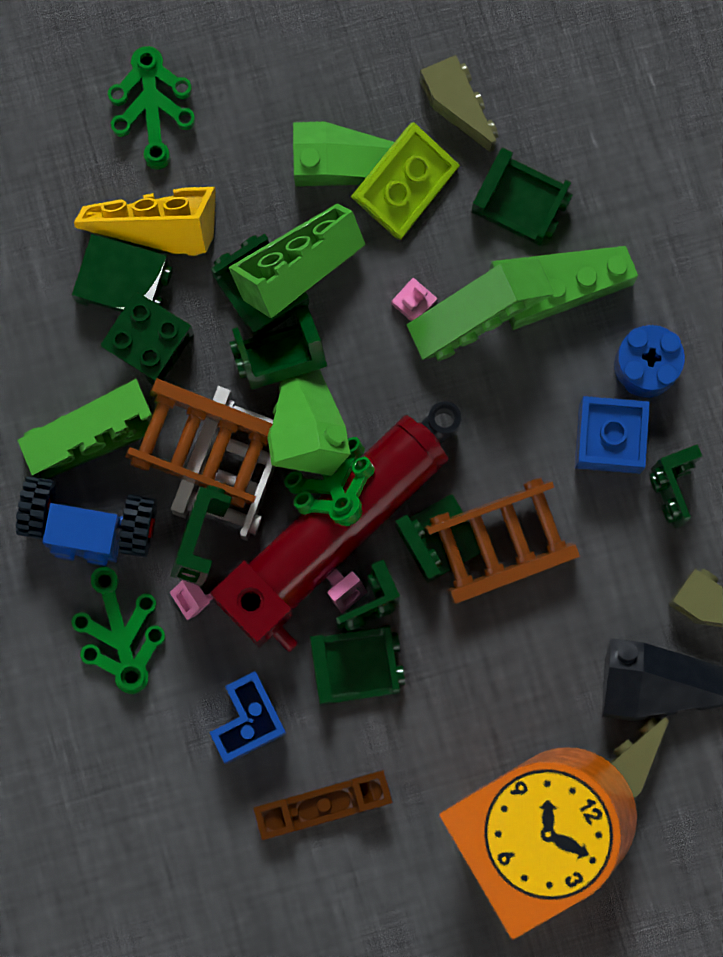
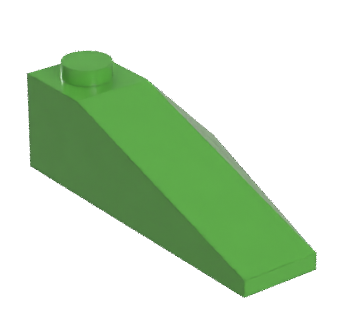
[293,122,394,186]
[267,369,350,476]

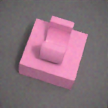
[391,278,438,321]
[326,569,368,613]
[170,580,212,620]

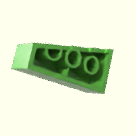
[229,203,366,318]
[489,246,638,330]
[406,258,554,361]
[17,379,152,479]

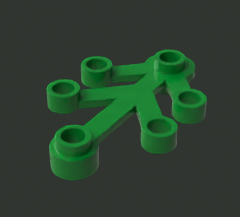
[108,46,195,170]
[284,437,375,526]
[71,567,166,694]

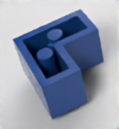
[209,671,286,764]

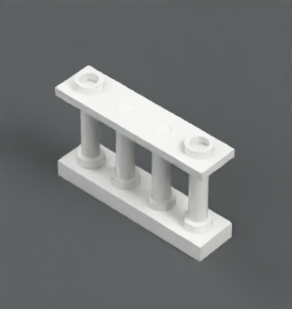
[171,386,276,541]

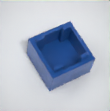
[574,396,650,474]

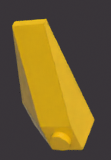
[74,187,216,256]

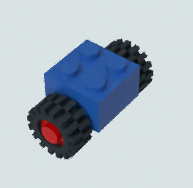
[15,476,157,567]

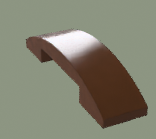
[253,770,393,841]

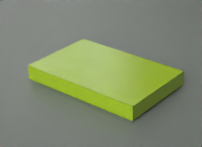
[351,122,460,240]

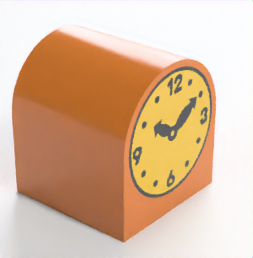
[439,747,637,940]

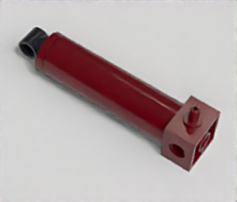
[210,401,462,652]

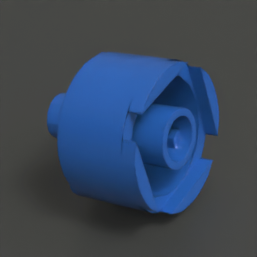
[614,325,685,398]

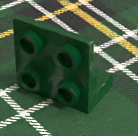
[101,292,194,385]
[649,444,703,529]
[395,494,481,584]
[335,559,400,633]

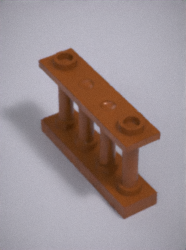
[125,378,273,508]
[424,477,580,604]

